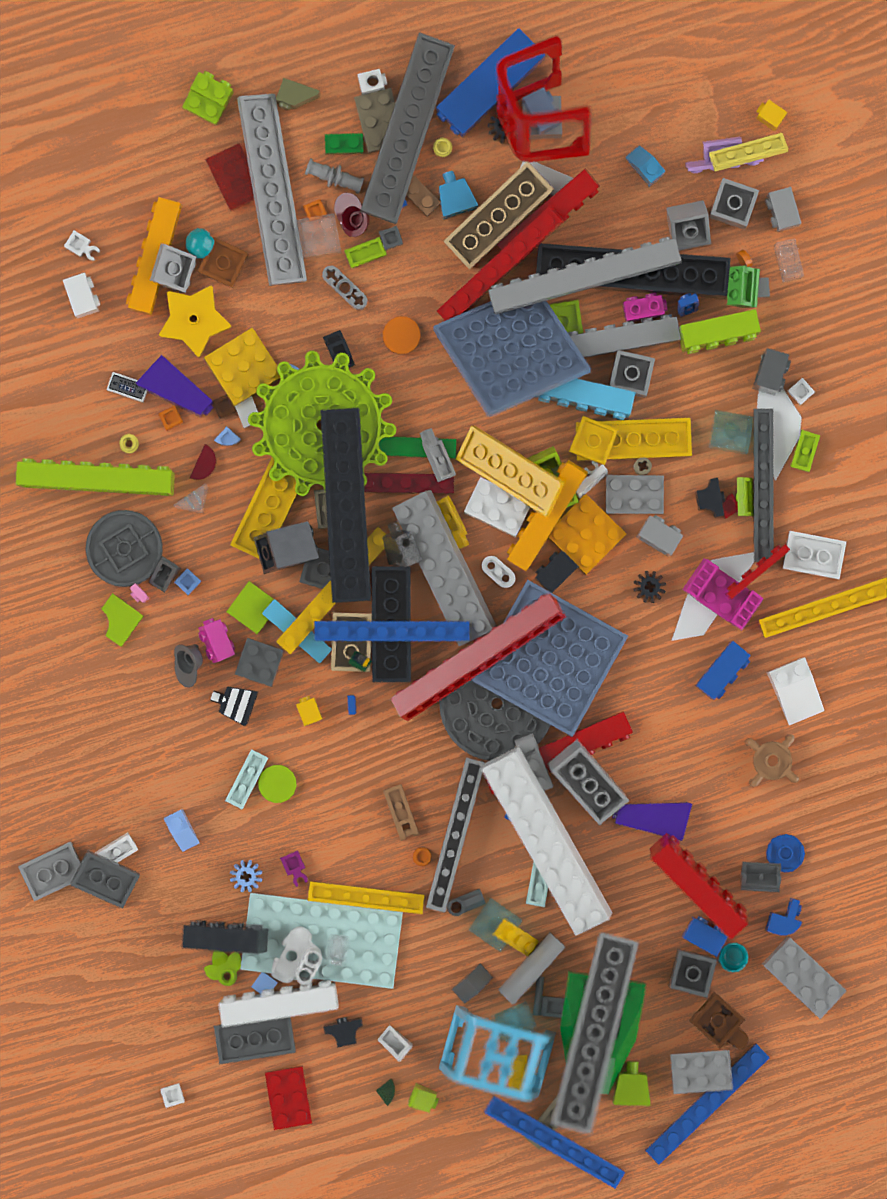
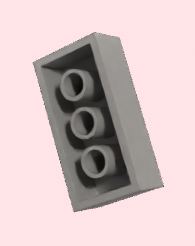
[548,739,629,825]
[762,936,847,1019]

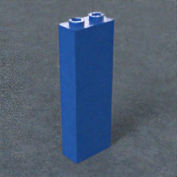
[436,28,545,138]

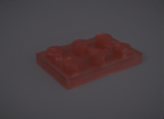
[205,143,254,212]

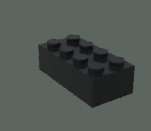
[182,920,268,954]

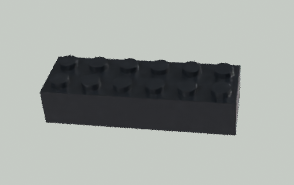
[372,566,411,682]

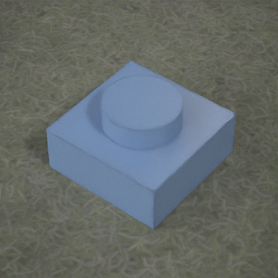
[174,568,202,595]

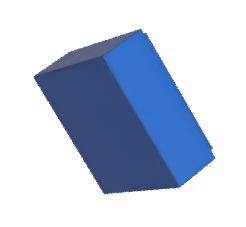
[347,695,357,715]

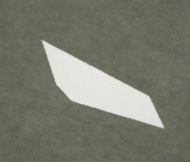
[757,356,802,481]
[672,552,754,641]

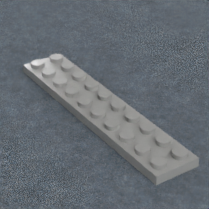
[237,94,307,286]

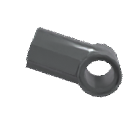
[447,888,486,916]

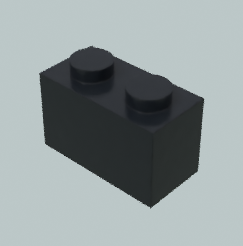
[535,550,579,593]

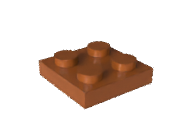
[198,237,249,288]

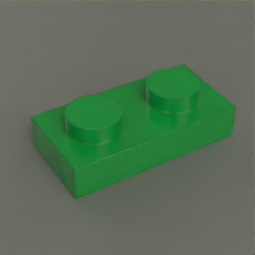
[325,133,363,155]

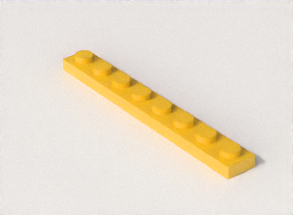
[276,527,392,654]
[758,577,887,638]

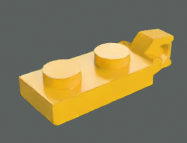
[437,496,469,549]

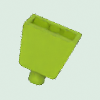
[613,1061,650,1106]

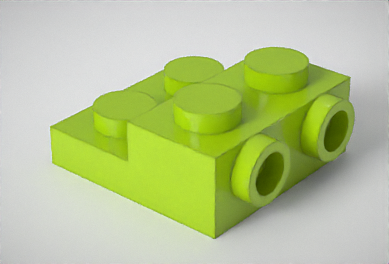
[182,71,234,125]

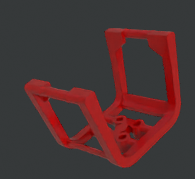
[496,36,591,163]

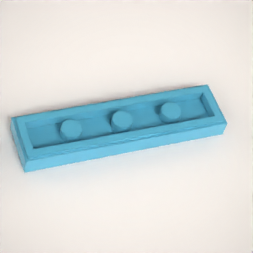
[262,599,332,664]

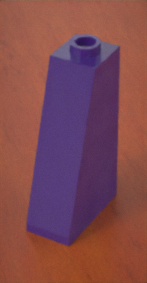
[136,355,213,417]
[612,802,692,841]

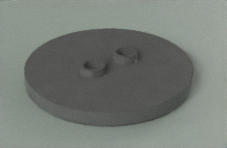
[86,510,163,587]

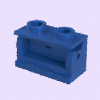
[681,916,728,957]

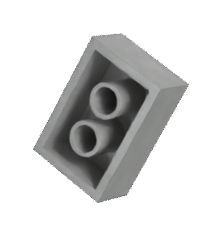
[670,1050,733,1094]

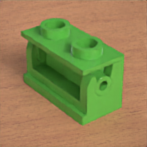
[727,266,760,308]

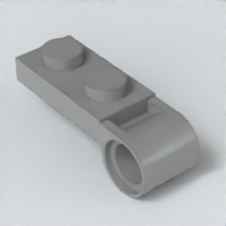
[514,733,553,791]

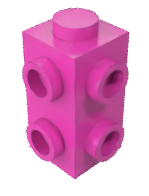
[623,293,667,322]
[198,618,235,663]

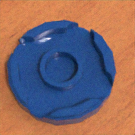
[766,834,805,873]

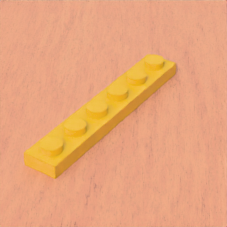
[308,881,425,914]

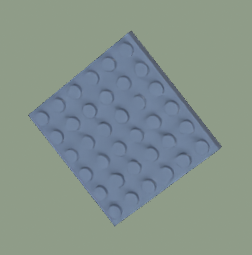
[433,301,591,417]
[471,580,628,737]

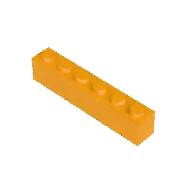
[126,197,182,316]
[506,460,588,571]

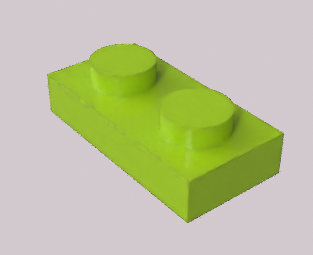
[790,430,820,473]

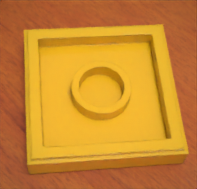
[569,416,619,466]

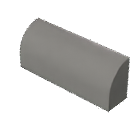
[498,932,565,1005]

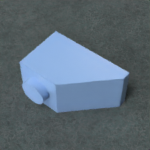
[164,809,200,852]

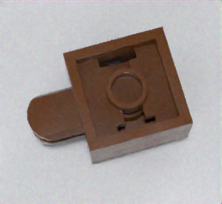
[689,992,749,1050]

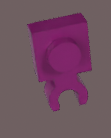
[280,850,308,887]

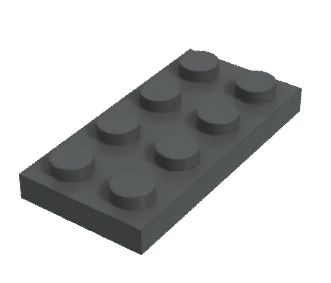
[214,1016,296,1064]

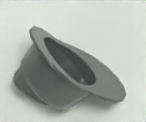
[174,644,203,688]

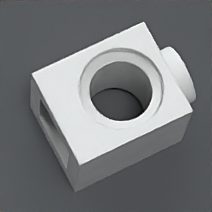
[358,69,387,95]

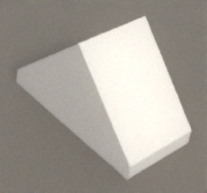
[377,1025,412,1062]

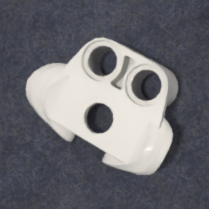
[271,927,322,985]

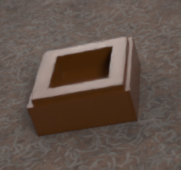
[213,395,237,419]

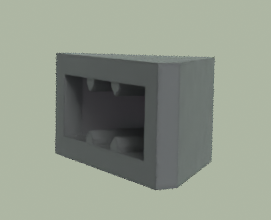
[149,556,181,593]
[452,963,493,1004]

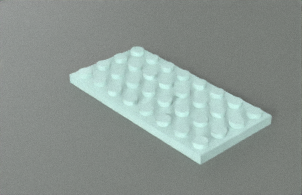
[240,893,403,989]

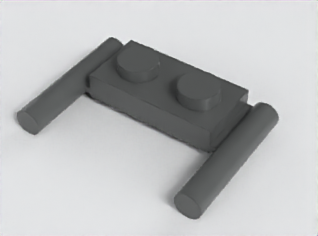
[533,976,564,1018]

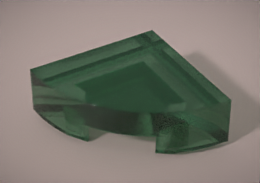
[376,1078,395,1106]

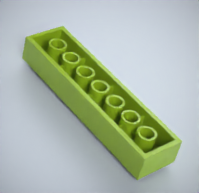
[16,458,175,496]

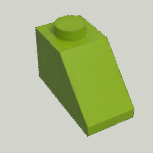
[408,1083,439,1112]

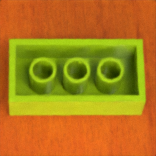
[679,309,761,354]

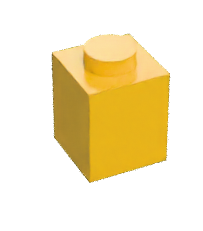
[756,100,788,131]
[296,696,323,726]

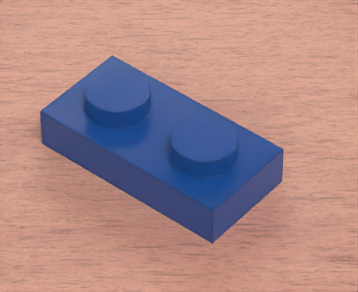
[677,293,699,318]

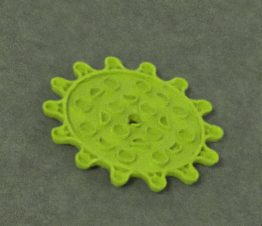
[248,351,397,496]

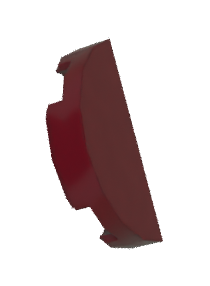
[189,444,217,480]

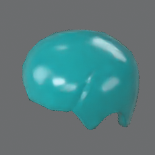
[185,228,214,259]
[719,943,749,972]

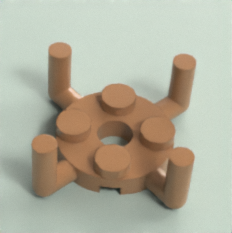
[745,734,799,787]

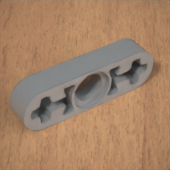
[322,266,367,310]

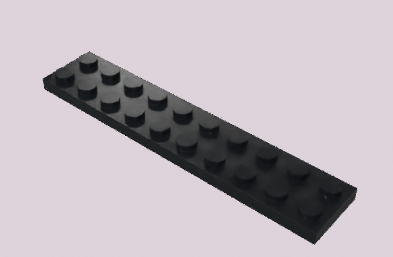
[320,408,371,603]

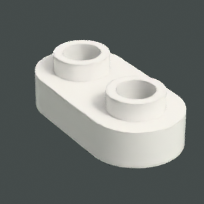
[482,556,515,588]

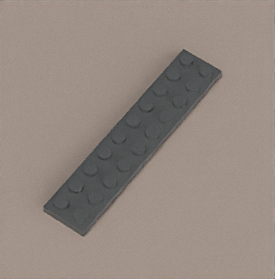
[360,32,455,224]

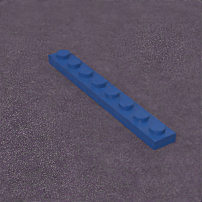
[315,621,470,641]
[645,1043,770,1165]
[484,1095,625,1189]

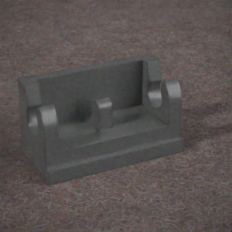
[740,862,781,892]

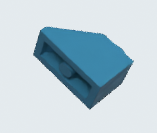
[625,145,665,187]

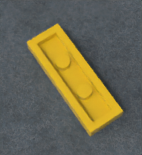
[493,918,539,957]

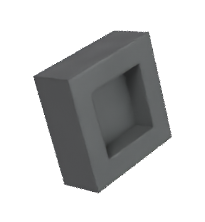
[379,226,403,251]

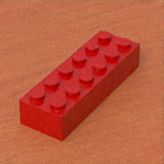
[650,833,748,940]

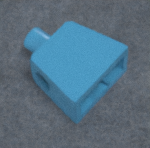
[439,171,478,219]

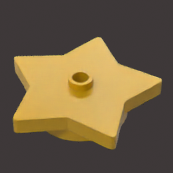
[159,286,231,358]

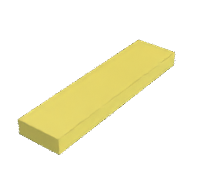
[709,133,788,172]

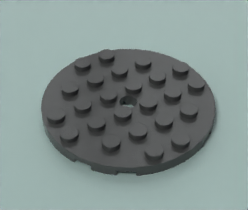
[440,679,550,761]

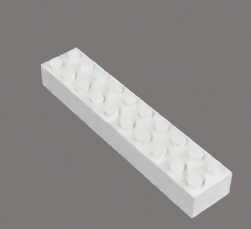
[482,746,612,935]

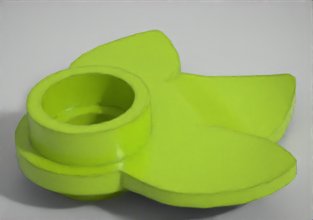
[204,951,241,986]

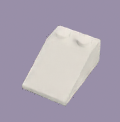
[767,658,825,725]

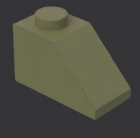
[276,78,320,110]

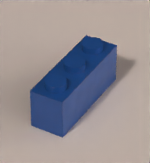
[695,641,751,700]

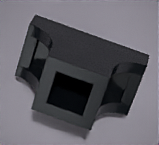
[323,330,355,368]
[695,478,725,518]
[323,1017,363,1047]

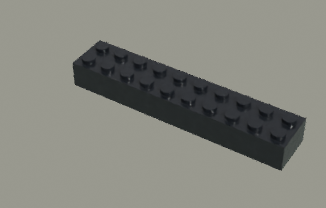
[536,243,731,299]

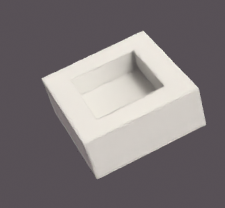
[788,378,815,405]
[160,1083,185,1108]

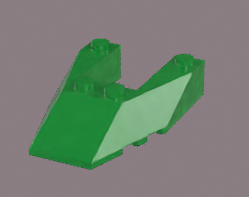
[560,970,646,1094]

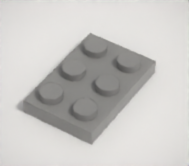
[606,475,664,514]
[18,842,81,901]

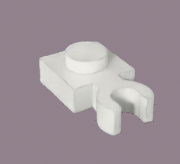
[64,230,100,261]

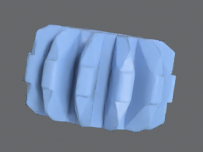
[230,860,262,892]

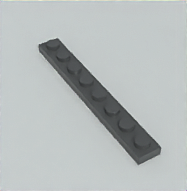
[753,409,774,562]

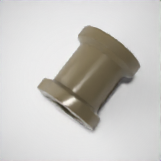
[633,457,652,475]

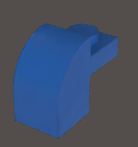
[765,898,802,936]

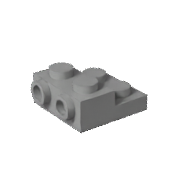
[150,244,197,293]

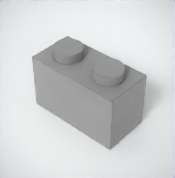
[765,187,801,232]

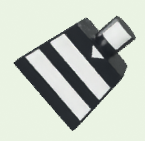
[210,687,258,726]

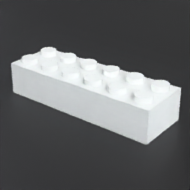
[219,980,339,1027]

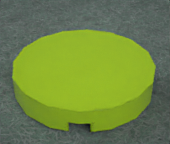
[258,765,297,803]

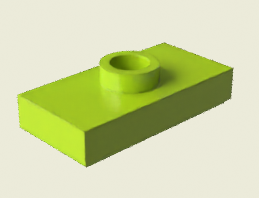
[344,237,387,269]
[736,477,754,516]

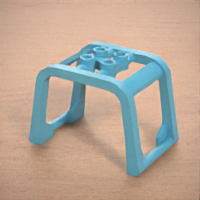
[439,1005,556,1101]

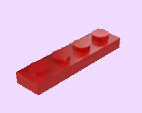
[725,544,790,600]

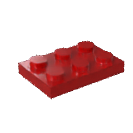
[265,1066,312,1130]

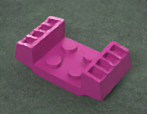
[682,558,764,631]

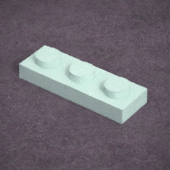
[225,749,268,809]

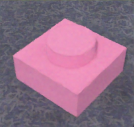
[130,583,150,603]

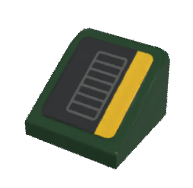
[348,651,372,672]

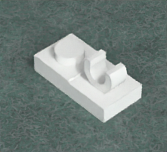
[575,461,608,498]

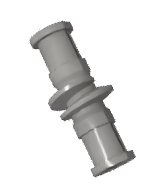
[305,158,364,194]

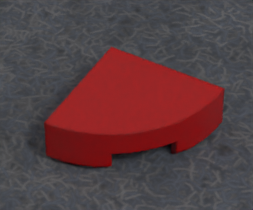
[723,493,738,519]

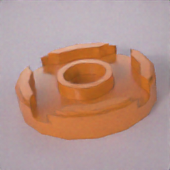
[383,316,421,355]

